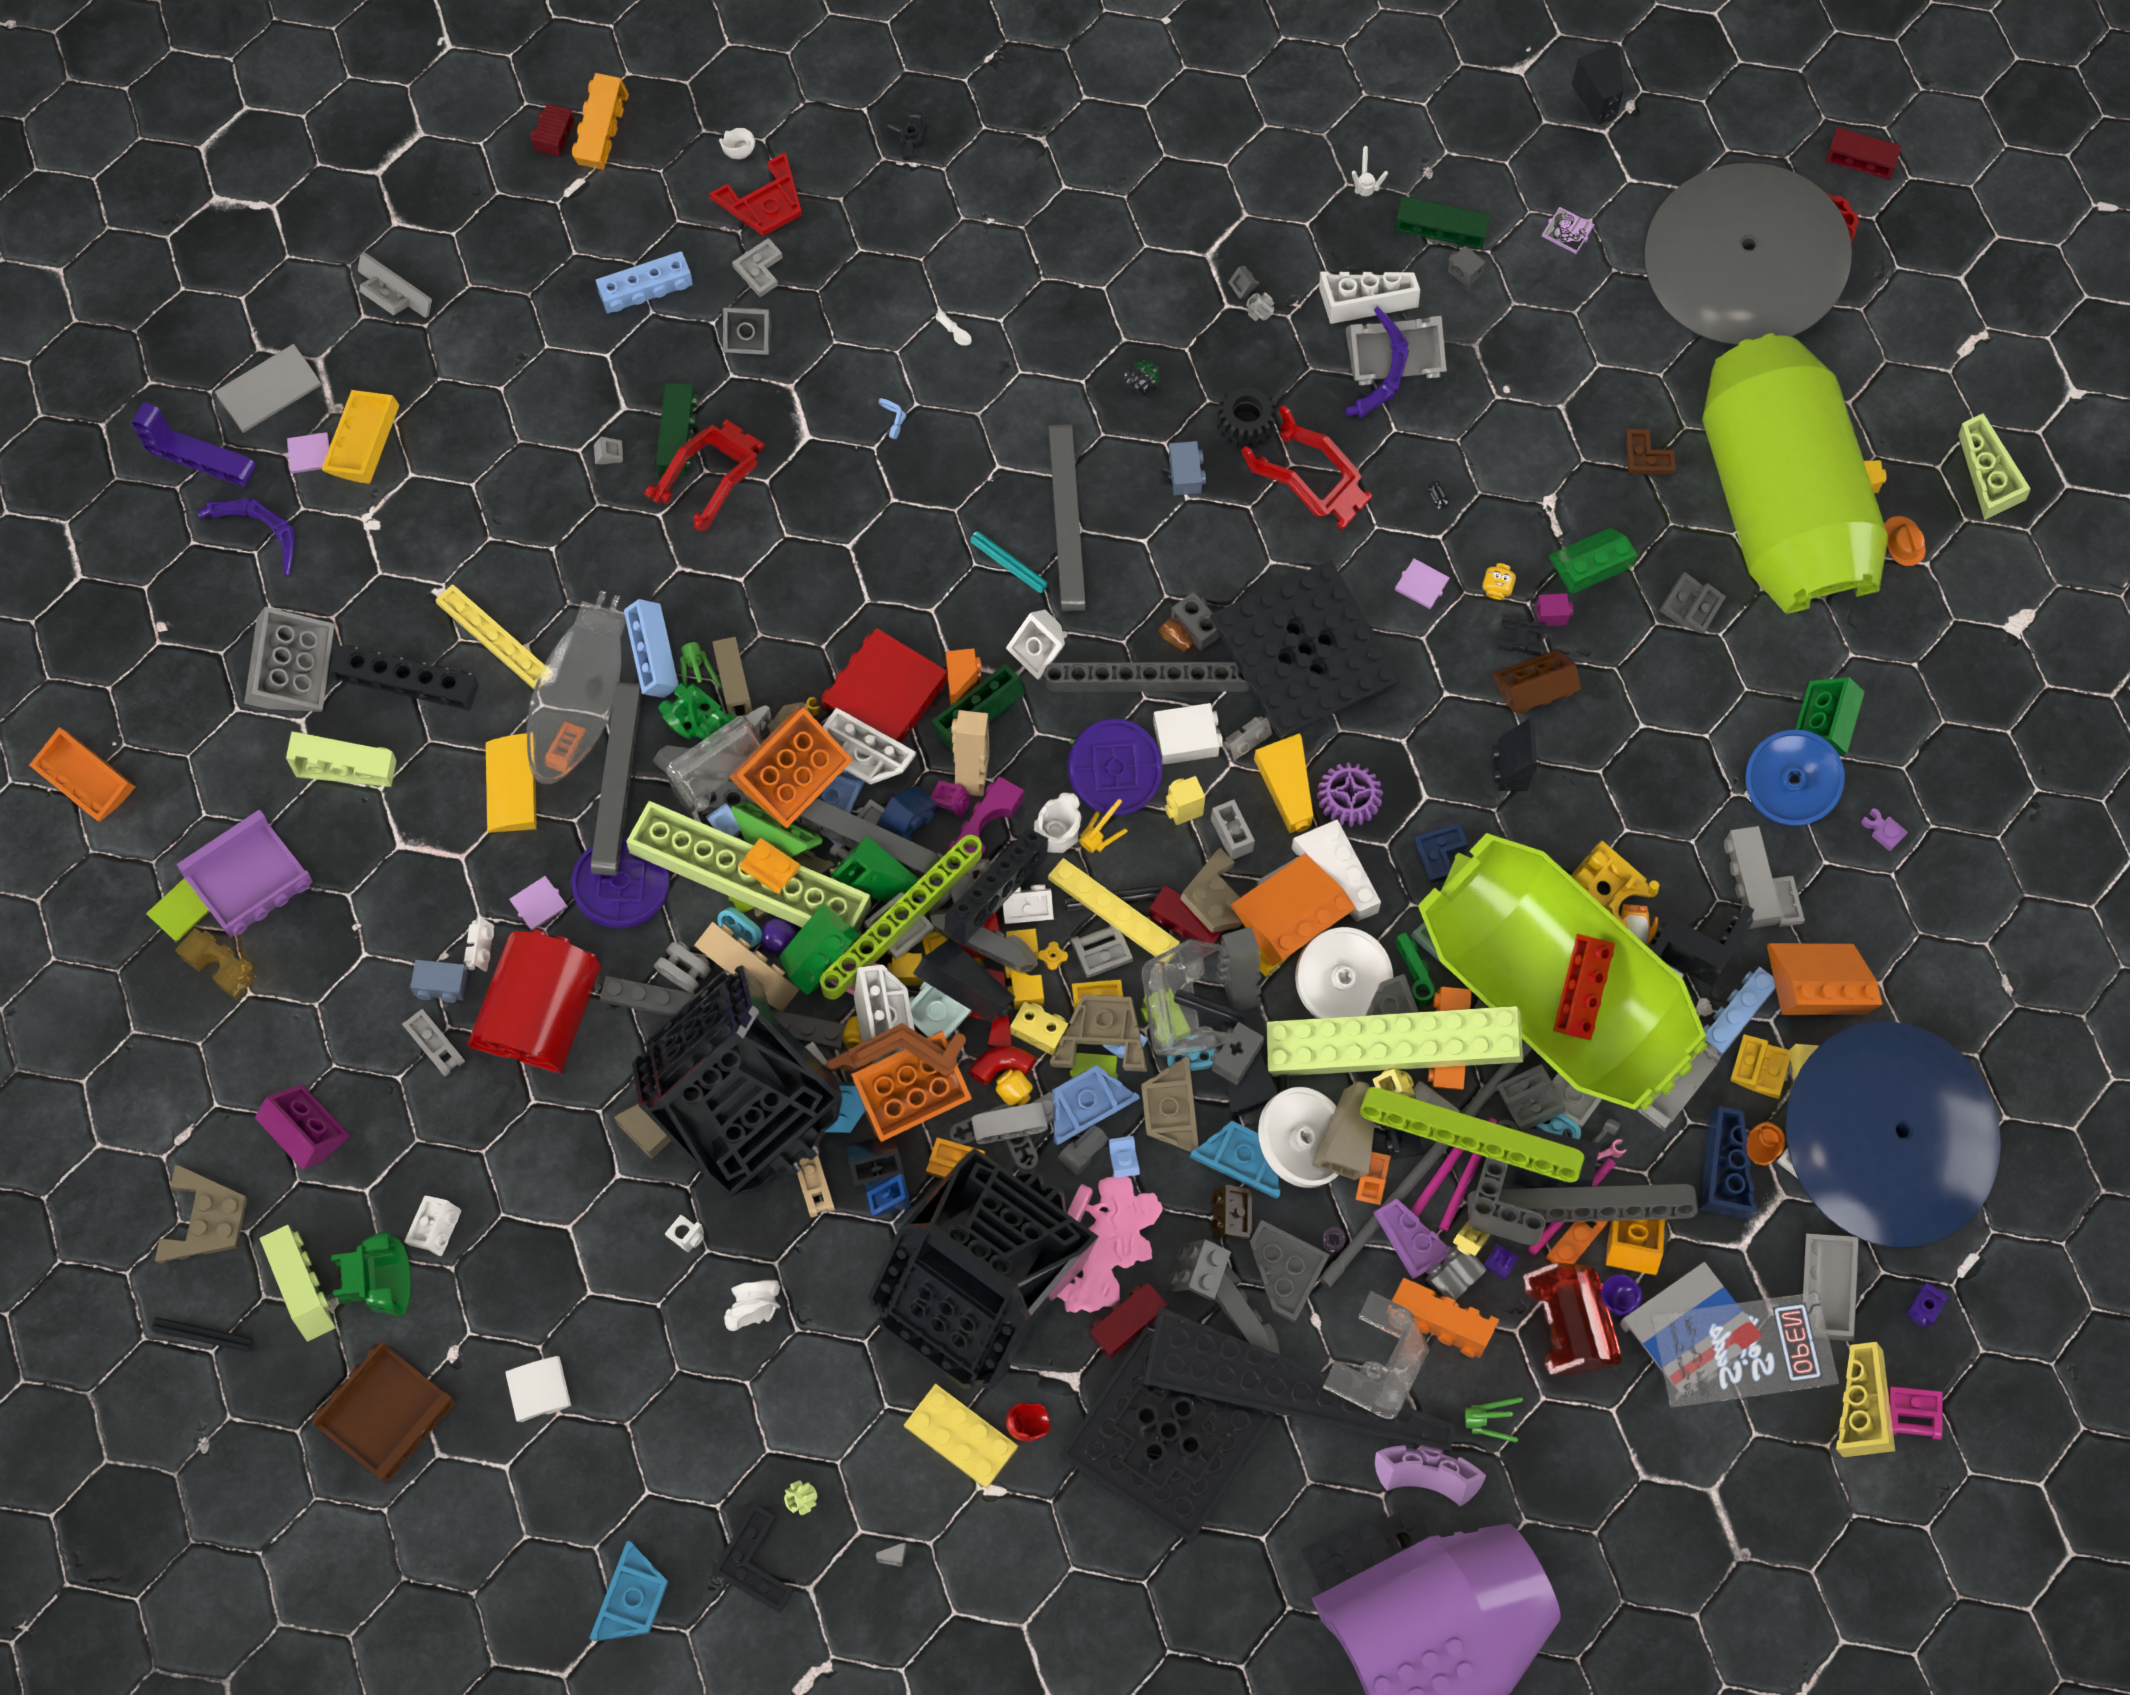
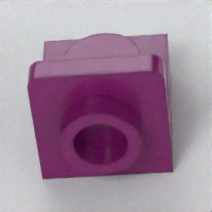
[930,780,972,818]

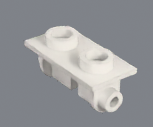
[463,917,494,972]

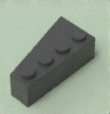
[1215,927,1262,1011]

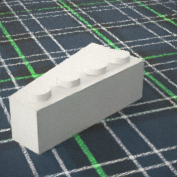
[1319,272,1420,324]
[1292,820,1381,922]

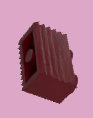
[531,103,575,157]

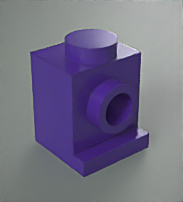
[1906,1283,1949,1328]

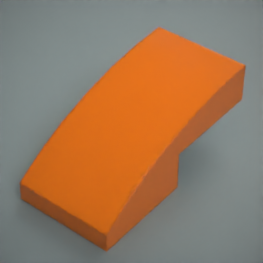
[1355,1152,1391,1205]

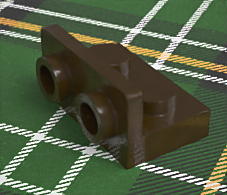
[1211,1185,1252,1240]

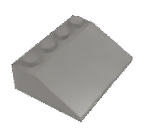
[244,607,334,712]

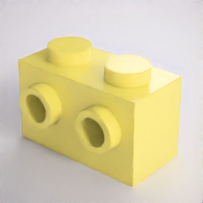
[1165,776,1205,825]
[1010,1001,1068,1056]

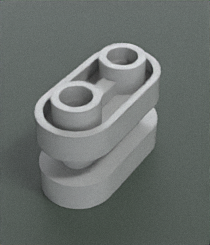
[654,941,711,993]

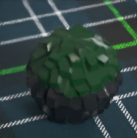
[1125,359,1160,396]

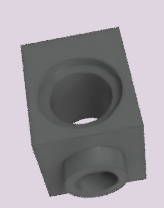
[1448,246,1486,287]

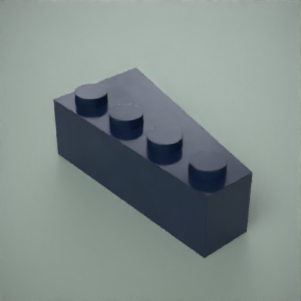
[1699,1106,1758,1220]

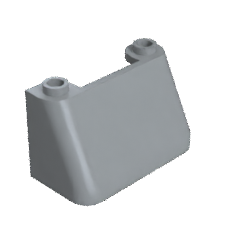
[1346,316,1447,385]

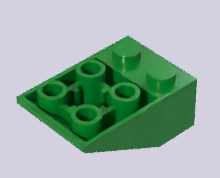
[831,836,920,903]

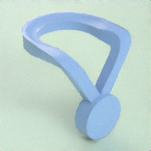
[878,398,906,439]

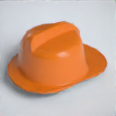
[1884,516,1926,566]

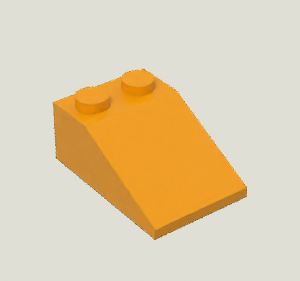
[1606,1219,1665,1275]

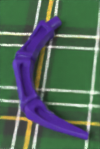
[1345,306,1409,418]
[197,498,294,577]

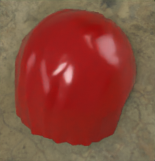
[1006,1402,1050,1442]

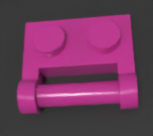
[1888,1387,1942,1440]

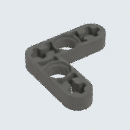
[950,1104,1038,1173]

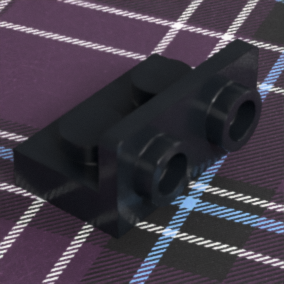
[1380,1124,1423,1160]

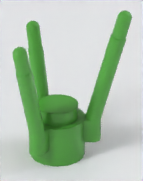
[680,642,722,688]
[1465,1397,1523,1442]

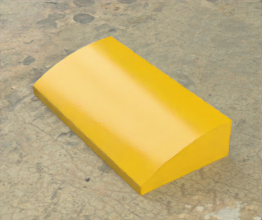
[322,390,399,484]
[486,733,537,833]

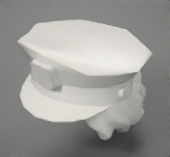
[1034,793,1082,853]
[724,1280,781,1331]

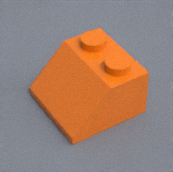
[946,649,982,705]

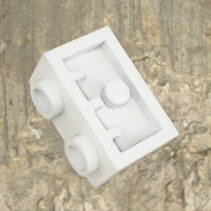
[1003,884,1054,924]
[404,1195,461,1256]

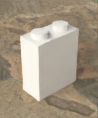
[1153,703,1223,765]

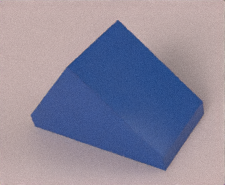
[867,1174,911,1216]

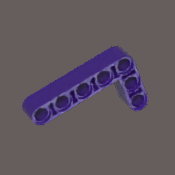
[131,402,256,486]

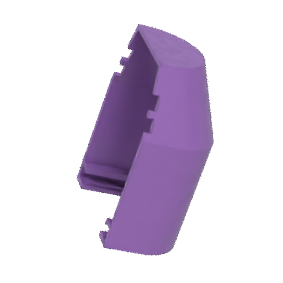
[1312,1523,1561,1695]

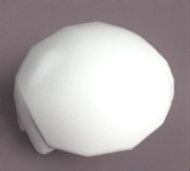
[719,128,755,160]

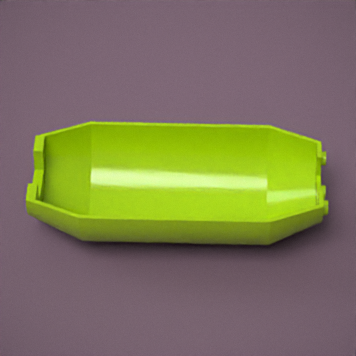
[1702,333,1888,614]
[1418,833,1708,1111]

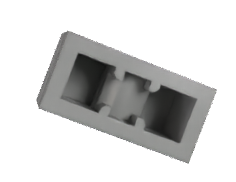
[1211,800,1255,860]

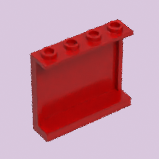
[821,628,948,744]

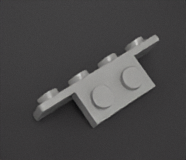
[358,252,432,318]

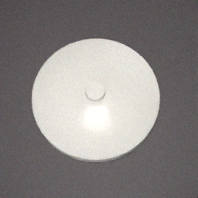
[1295,927,1393,1019]
[1258,1087,1338,1188]

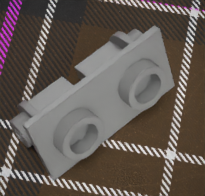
[1223,716,1272,760]

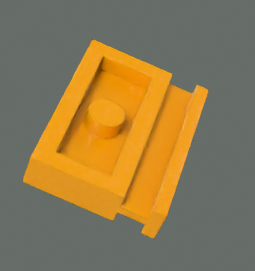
[739,838,800,895]
[926,1137,985,1179]

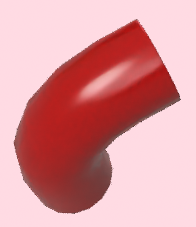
[968,1046,1037,1086]

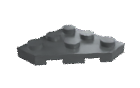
[1365,974,1419,1016]
[1249,1220,1330,1323]

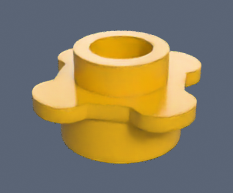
[1038,942,1068,970]

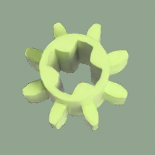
[784,1480,817,1515]

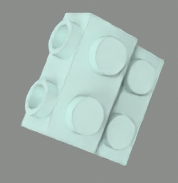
[909,982,972,1039]

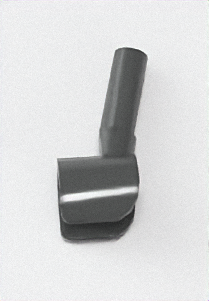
[1591,1119,1621,1143]

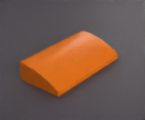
[29,727,136,822]

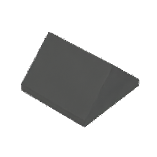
[723,307,772,355]

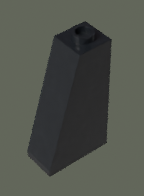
[913,938,1016,1023]
[1220,1018,1278,1120]

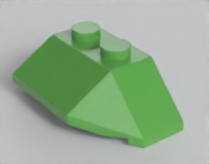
[731,801,822,858]

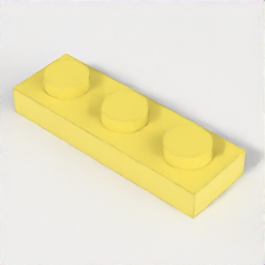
[1453,1220,1490,1256]

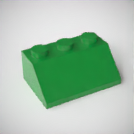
[1549,528,1637,595]
[1795,677,1864,754]
[779,902,861,995]

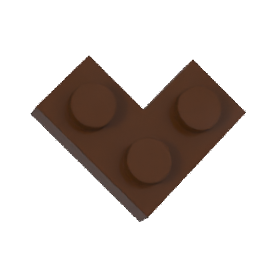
[1625,429,1676,475]

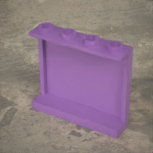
[176,810,313,938]

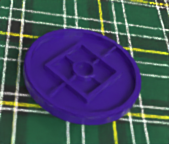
[1068,719,1163,816]
[571,836,670,929]

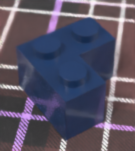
[876,786,938,841]

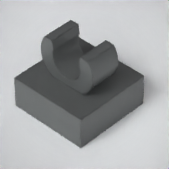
[1228,266,1259,299]

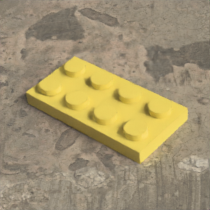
[904,1384,1018,1489]

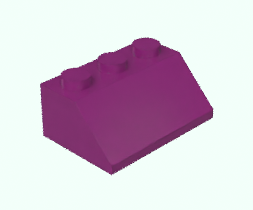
[255,1084,350,1170]

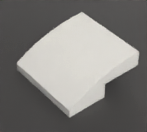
[505,1356,571,1422]

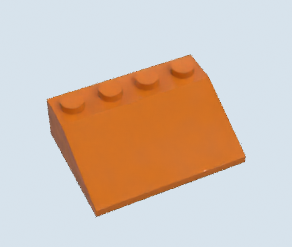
[729,707,853,828]
[1231,853,1356,966]
[1767,943,1883,1015]
[850,1031,972,1142]

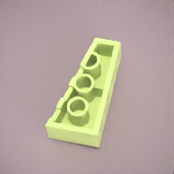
[1959,414,2030,520]
[286,732,397,787]
[260,1225,336,1342]

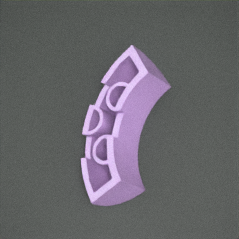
[1375,1445,1486,1506]

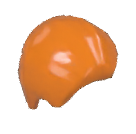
[1746,1122,1786,1166]

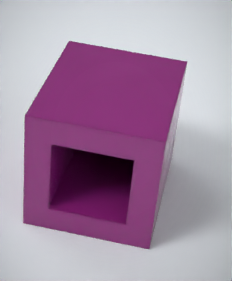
[1536,594,1573,626]

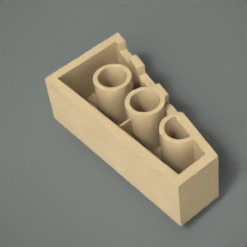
[952,710,990,796]
[694,922,800,1012]

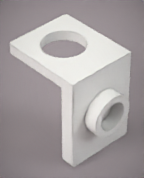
[665,1215,704,1253]

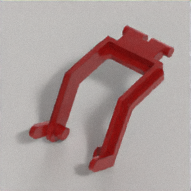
[1241,405,1372,529]
[644,419,765,532]

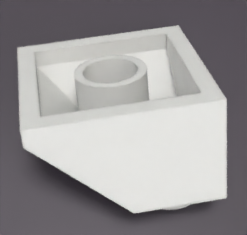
[1006,610,1065,680]

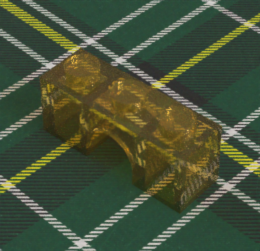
[175,928,256,1000]

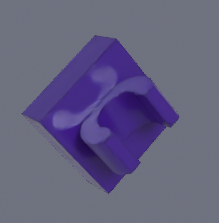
[1484,1244,1518,1280]

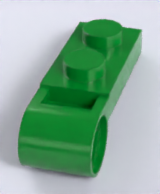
[1395,932,1435,1008]

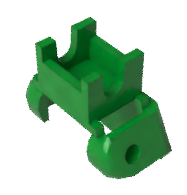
[331,1231,411,1318]

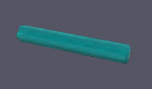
[971,531,1048,593]

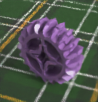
[1317,762,1383,827]

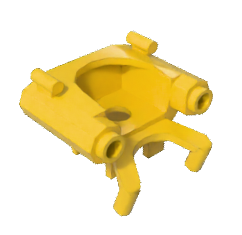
[1571,840,1659,927]

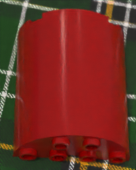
[467,929,601,1074]

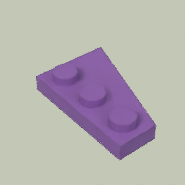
[1373,1199,1452,1279]

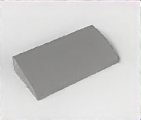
[215,344,321,433]
[1803,1234,1859,1342]

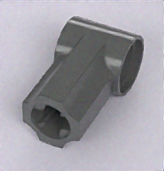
[1058,1124,1109,1176]

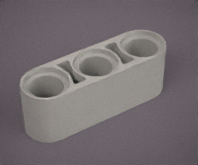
[971,1103,1048,1144]

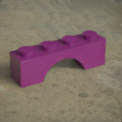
[947,776,1024,876]

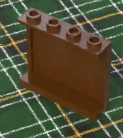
[312,1341,456,1484]

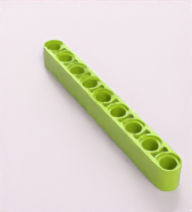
[820,835,982,999]
[1360,1087,1584,1182]

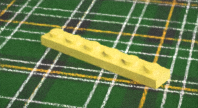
[436,584,553,691]
[1048,858,1180,963]

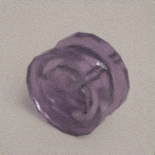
[1322,1227,1346,1252]

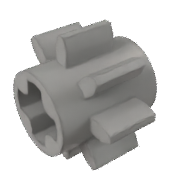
[1246,292,1274,321]

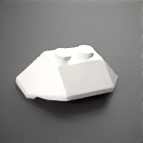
[823,708,916,784]
[854,965,915,1063]

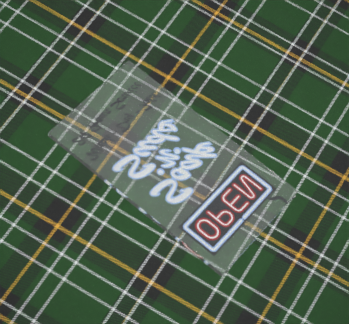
[1651,1292,1839,1408]

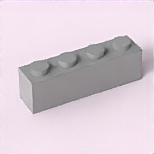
[1724,826,1782,929]

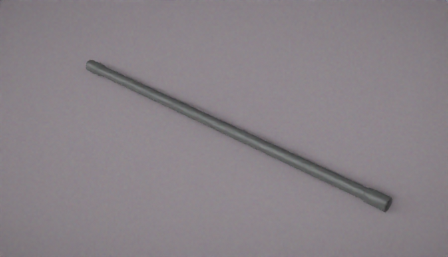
[1319,1040,1532,1288]

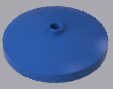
[1745,730,1845,826]

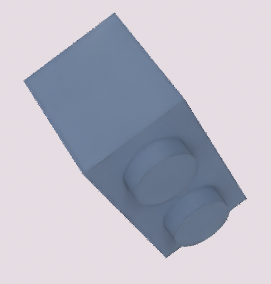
[1169,441,1206,495]
[410,960,468,1003]

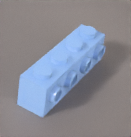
[596,251,693,313]
[624,599,679,698]
[1703,967,1776,1057]

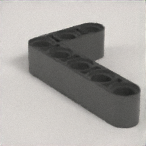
[1469,1120,1546,1246]

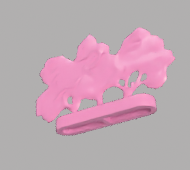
[1057,1174,1163,1313]

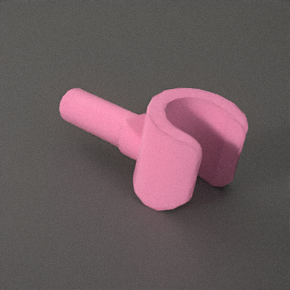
[1598,1139,1627,1159]

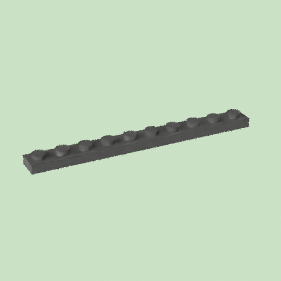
[600,976,846,1051]

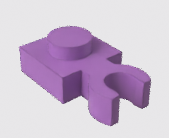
[1861,808,1908,851]

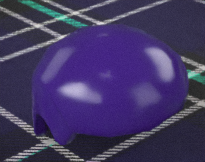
[760,918,798,956]
[1600,1274,1643,1316]

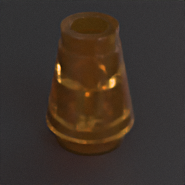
[1158,618,1193,652]

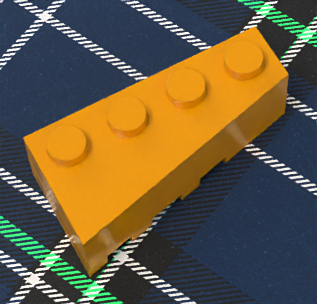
[572,73,629,170]

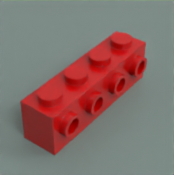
[1553,934,1615,1040]

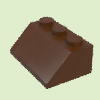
[1492,650,1581,713]

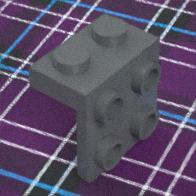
[1167,1239,1231,1300]

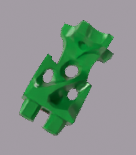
[658,683,740,754]

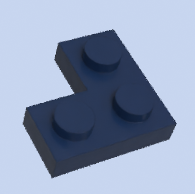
[1413,823,1468,883]

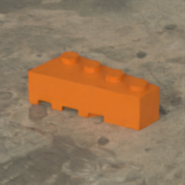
[1428,987,1472,1091]
[1388,1278,1500,1358]

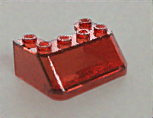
[1523,1262,1621,1376]

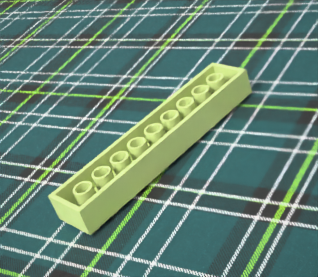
[626,801,871,931]
[1267,1006,1523,1077]

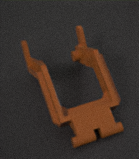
[824,1023,966,1075]

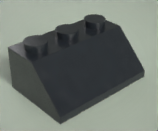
[1514,1127,1600,1188]

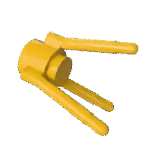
[1078,799,1127,853]

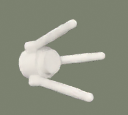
[1352,146,1388,196]

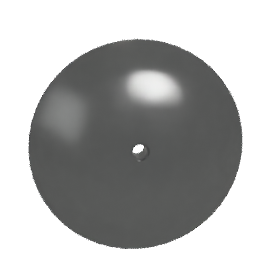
[1645,163,1852,345]

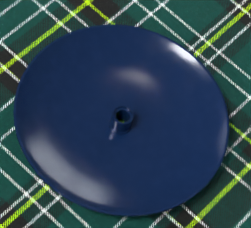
[1785,1021,2001,1247]

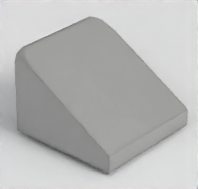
[594,437,623,464]
[876,1543,907,1567]

